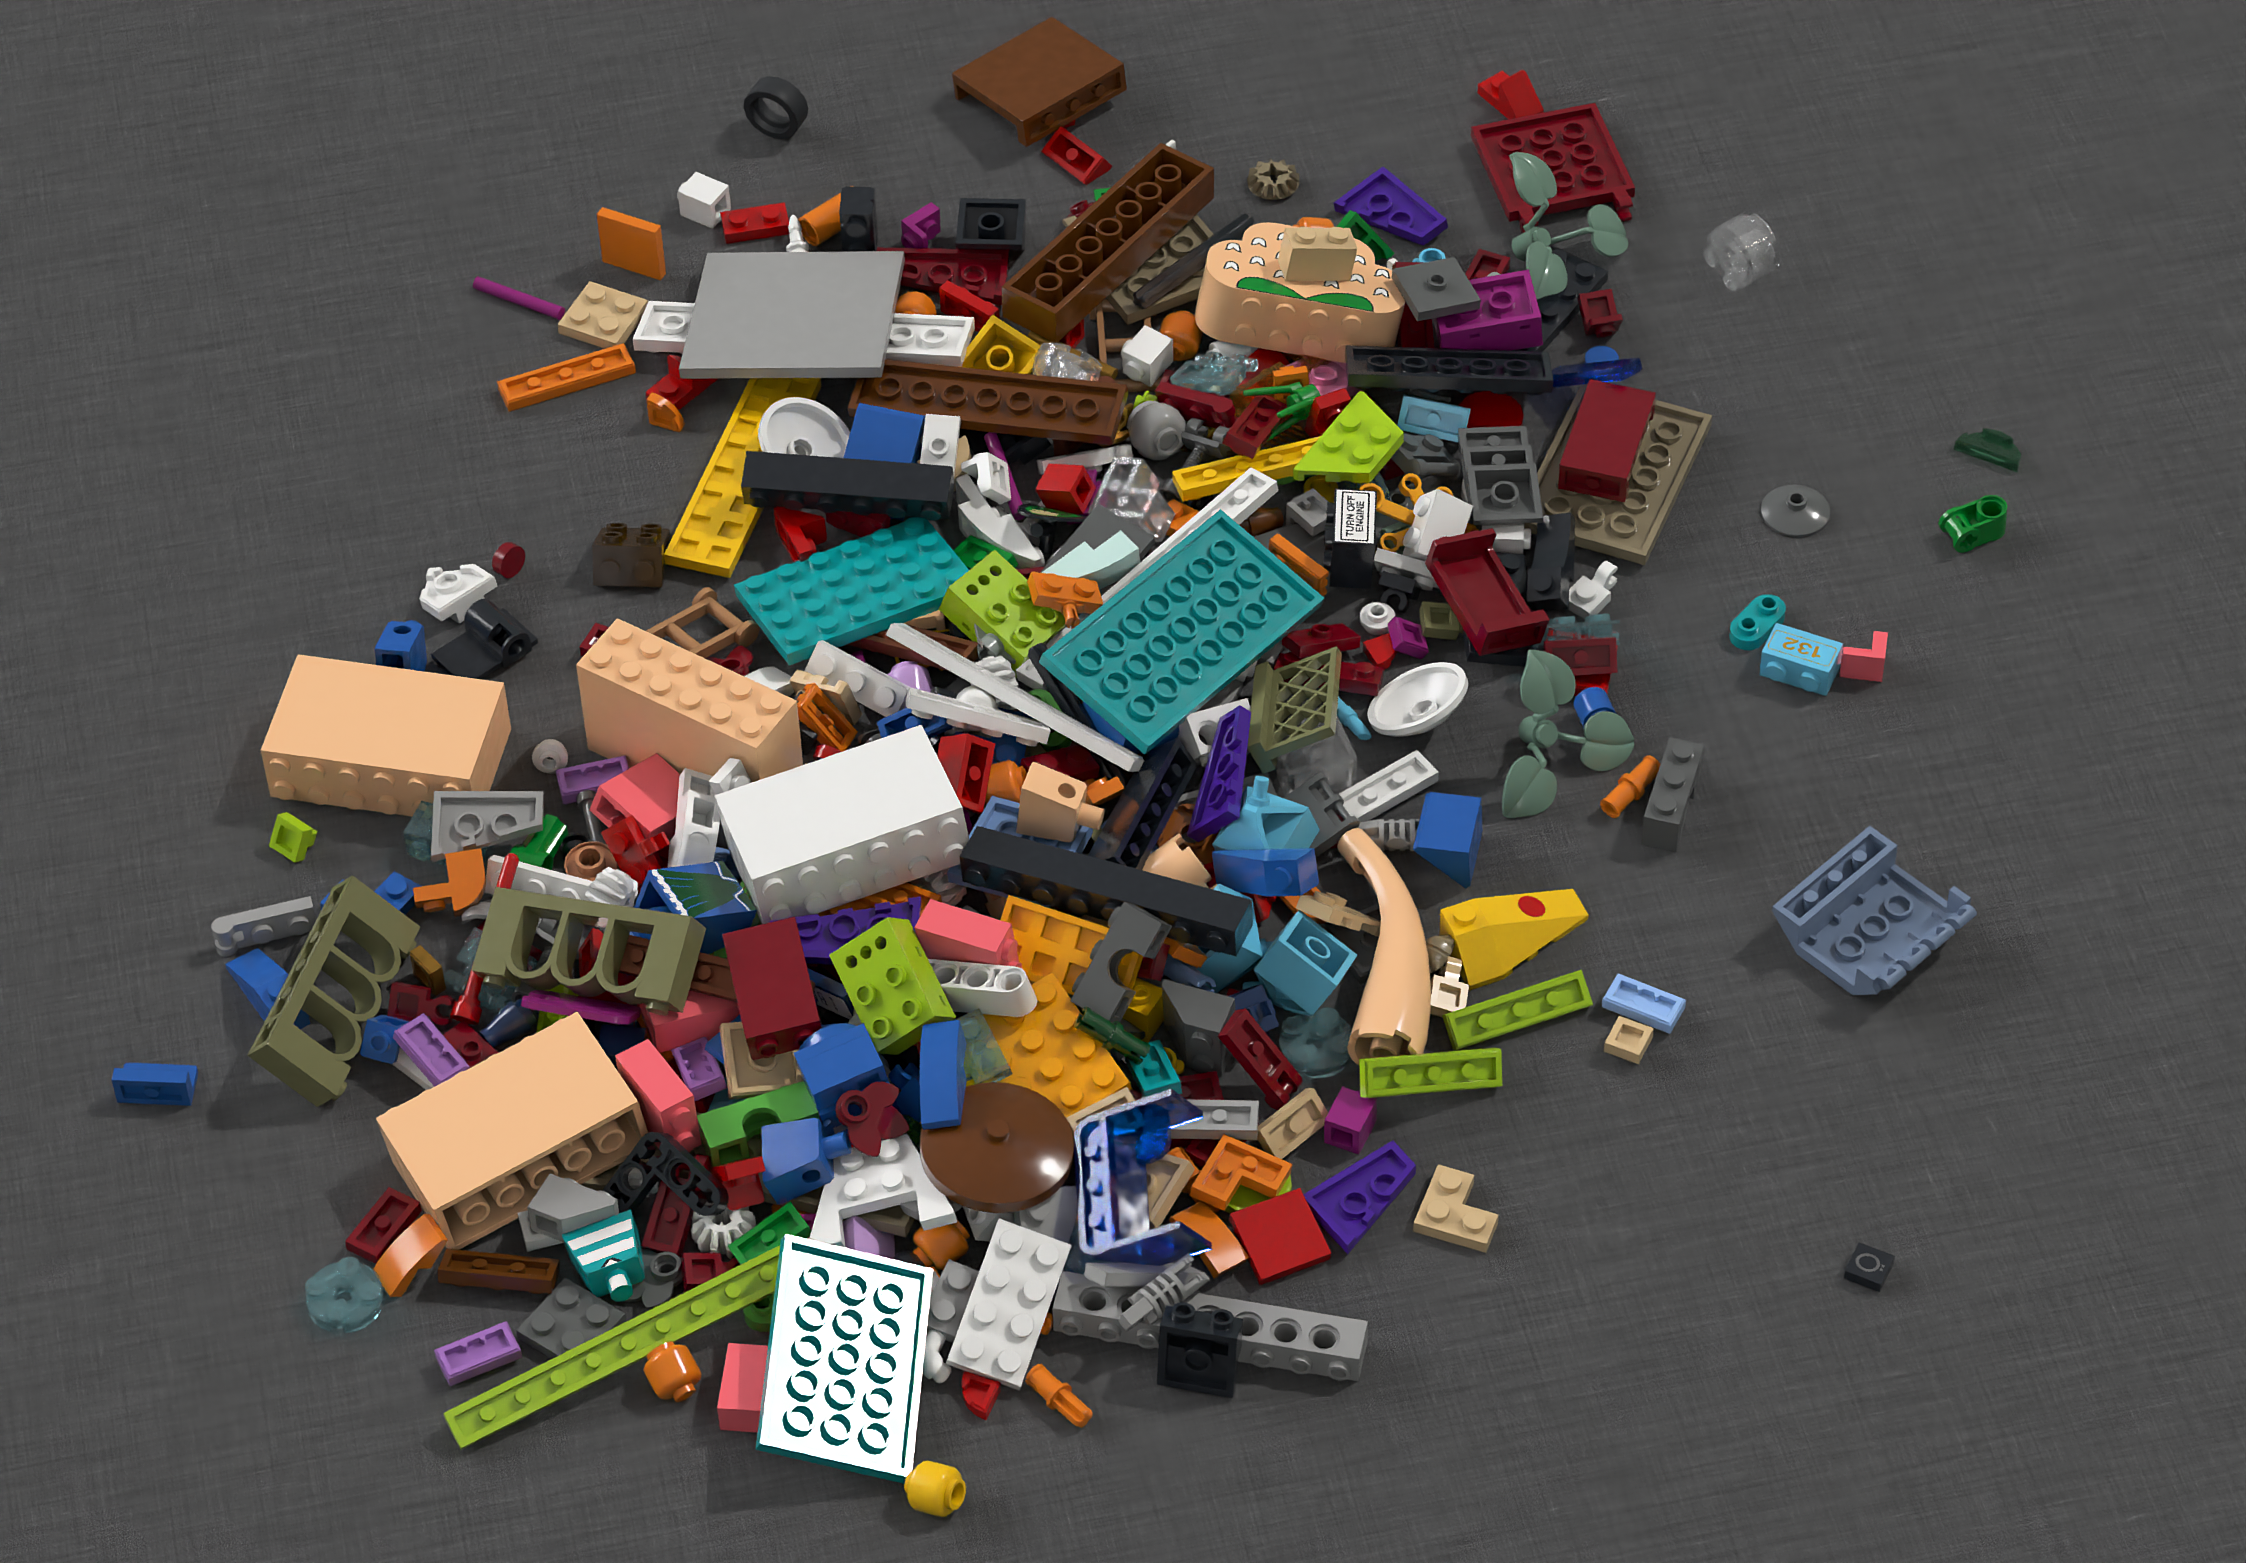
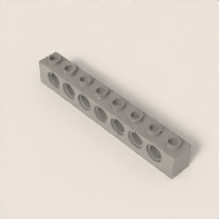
[1052,1271,1368,1381]

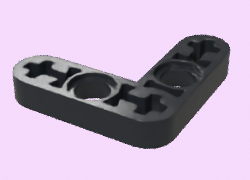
[602,1132,729,1216]

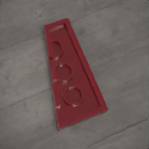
[877,247,1009,305]

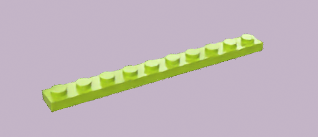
[443,1245,780,1450]

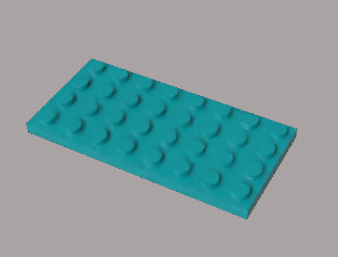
[1039,509,1325,754]

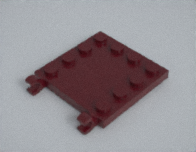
[1471,103,1635,233]

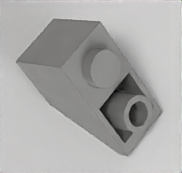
[527,1173,619,1242]

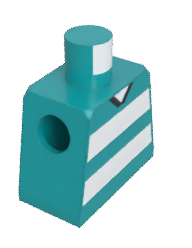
[562,1209,645,1302]

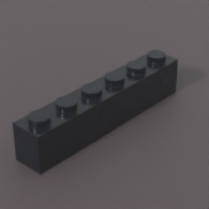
[741,451,955,521]
[1088,737,1198,870]

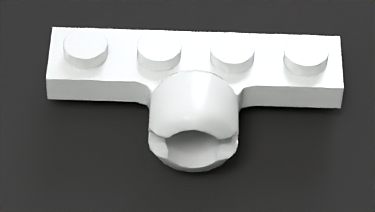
[905,685,1050,746]

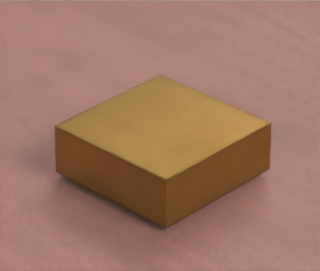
[410,945,446,996]

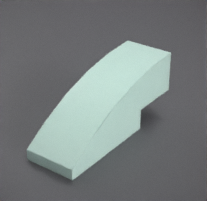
[1042,530,1140,590]

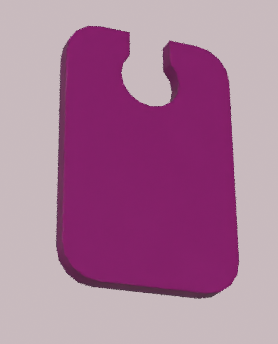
[521,990,641,1024]

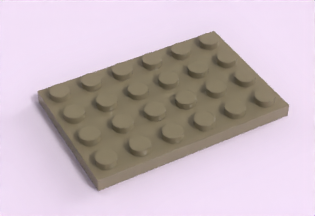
[1524,380,1712,565]

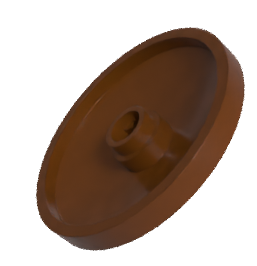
[920,1082,1074,1213]

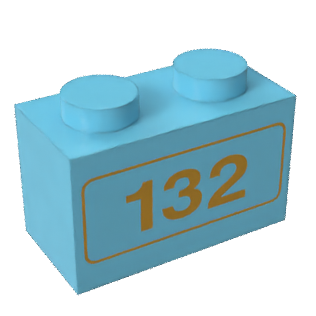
[1759,623,1843,696]

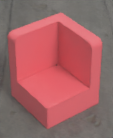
[1840,631,1888,682]

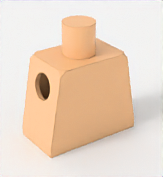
[1016,762,1105,842]

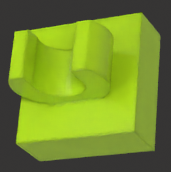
[269,812,318,863]

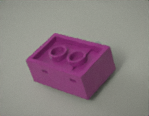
[1433,270,1543,351]

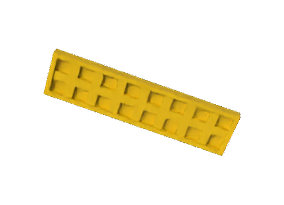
[664,378,821,578]

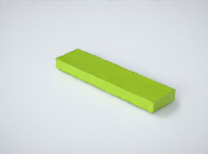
[1442,970,1593,1051]
[1359,1048,1502,1098]

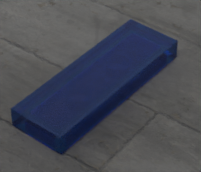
[1552,358,1643,387]

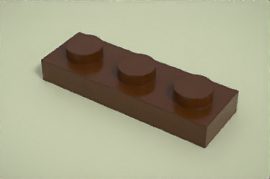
[438,1249,560,1294]

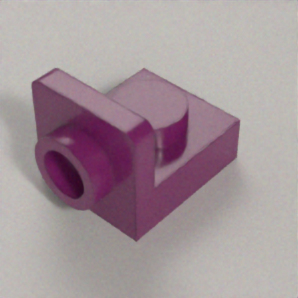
[901,202,941,248]

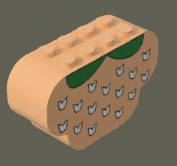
[1195,222,1405,363]

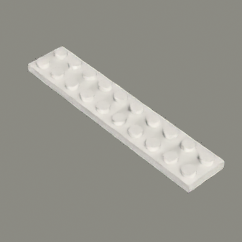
[633,301,975,367]

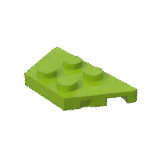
[1293,391,1404,483]

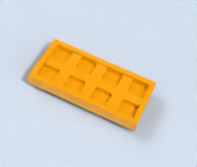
[1000,895,1143,995]

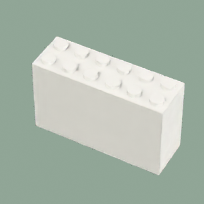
[714,725,969,924]

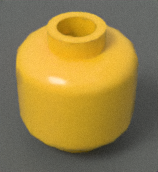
[904,1461,966,1517]

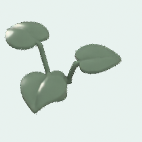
[1509,152,1628,300]
[1502,650,1634,818]

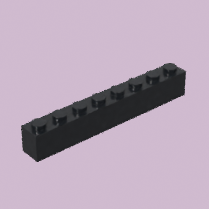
[959,826,1253,956]

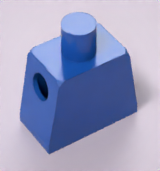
[375,620,427,672]
[761,1118,852,1205]

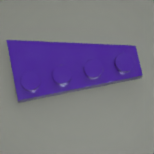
[1187,705,1251,842]
[770,896,921,965]

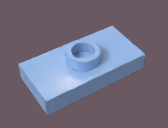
[1602,973,1686,1034]

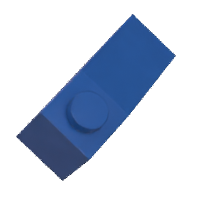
[1212,848,1319,896]
[225,948,310,1029]

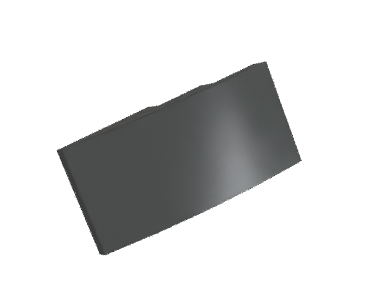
[1457,426,1543,525]

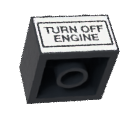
[1323,489,1377,589]

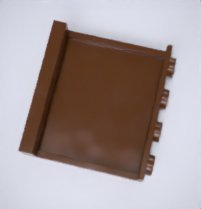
[952,17,1127,147]

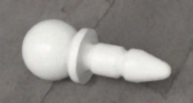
[786,215,809,252]

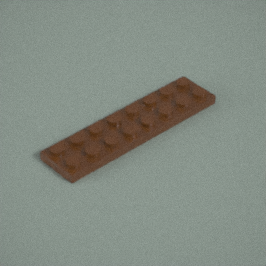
[848,359,1129,445]

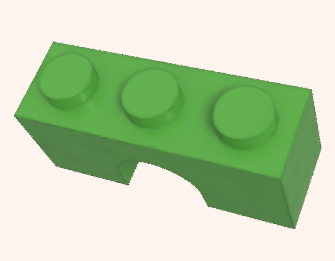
[697,1081,819,1167]

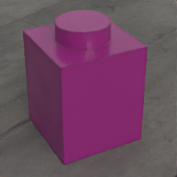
[1324,1087,1377,1155]

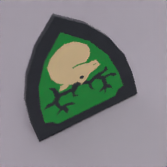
[1017,503,1088,554]

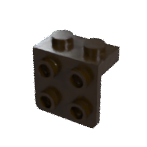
[592,523,670,587]

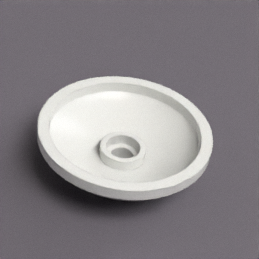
[758,397,850,458]
[1367,662,1468,737]

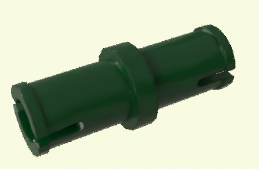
[1074,1006,1150,1065]

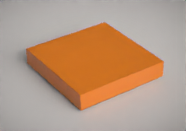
[597,207,666,280]

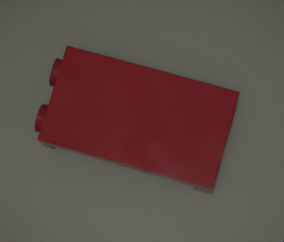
[1558,379,1656,502]
[1425,528,1550,656]
[722,916,822,1060]

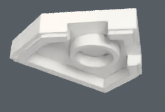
[419,564,498,624]

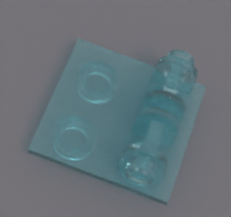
[1546,614,1620,645]

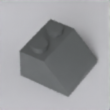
[1162,979,1235,1077]

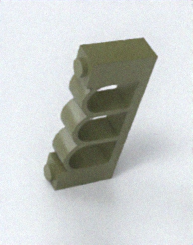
[247,875,420,1107]
[471,887,706,1016]

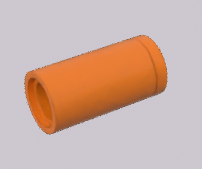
[798,186,854,246]

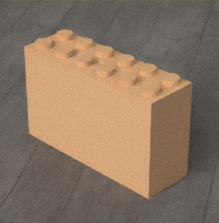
[576,618,803,782]
[261,654,511,819]
[376,1012,648,1250]

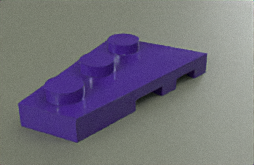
[1333,166,1448,246]
[1303,1140,1416,1254]

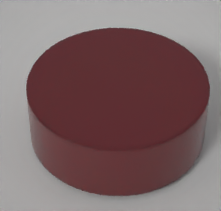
[492,542,525,578]

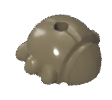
[1426,935,1455,974]

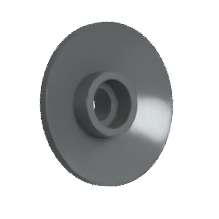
[1761,485,1830,538]

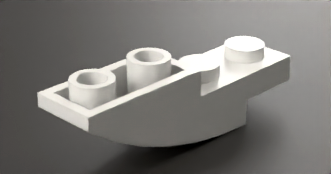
[955,474,1045,569]
[668,768,720,868]

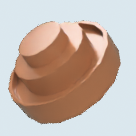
[564,841,619,881]

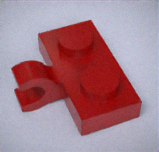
[601,815,670,895]

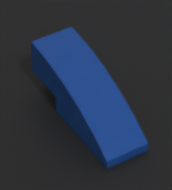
[920,1020,967,1130]

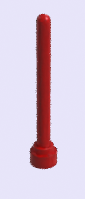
[450,853,519,1025]

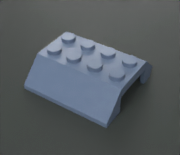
[1772,826,1977,996]

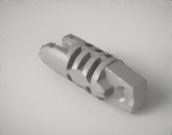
[1358,819,1420,851]
[1118,1253,1210,1332]

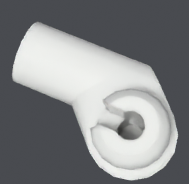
[922,1330,951,1383]

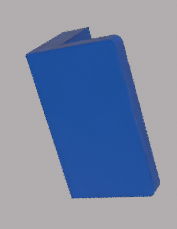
[112,1063,198,1106]

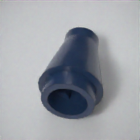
[479,998,537,1048]

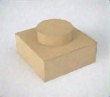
[1604,1016,1654,1064]

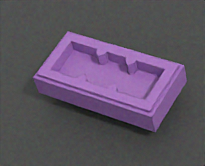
[555,755,629,804]
[393,1013,470,1087]
[671,1037,727,1101]
[434,1321,522,1386]

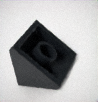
[955,198,1026,251]

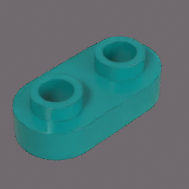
[1729,594,1786,650]

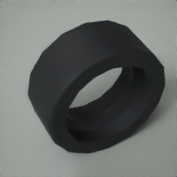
[743,76,808,139]

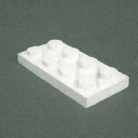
[946,1219,1071,1390]

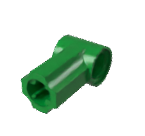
[510,814,568,870]

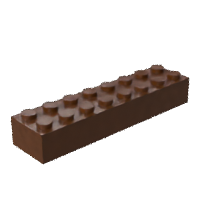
[1002,143,1214,343]

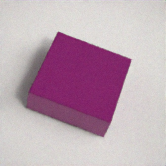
[1387,616,1429,659]

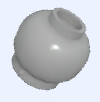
[1127,401,1186,460]

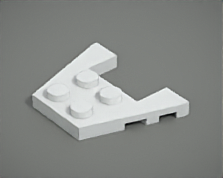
[809,1134,957,1248]

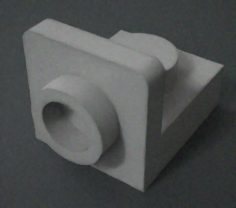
[1286,488,1332,536]

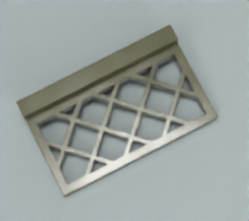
[1247,646,1342,774]

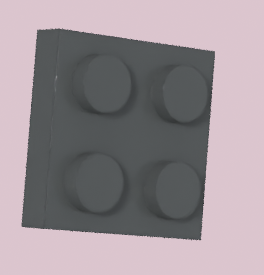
[516,1278,627,1359]

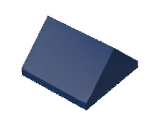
[1413,792,1483,889]

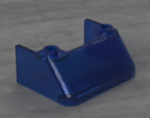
[1074,1089,1212,1266]

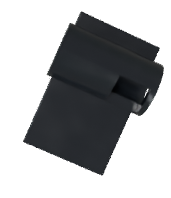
[431,599,538,679]

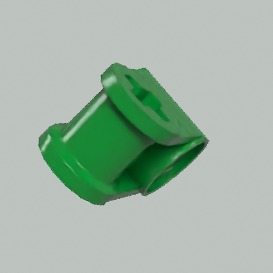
[1938,495,2008,553]

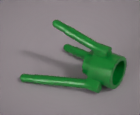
[1243,382,1321,442]

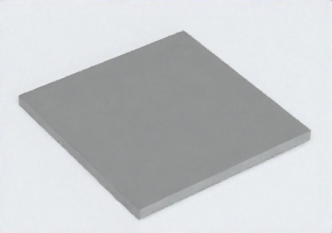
[679,251,905,379]

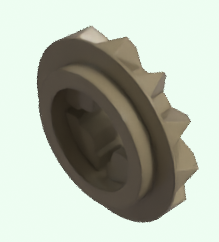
[1247,158,1299,200]

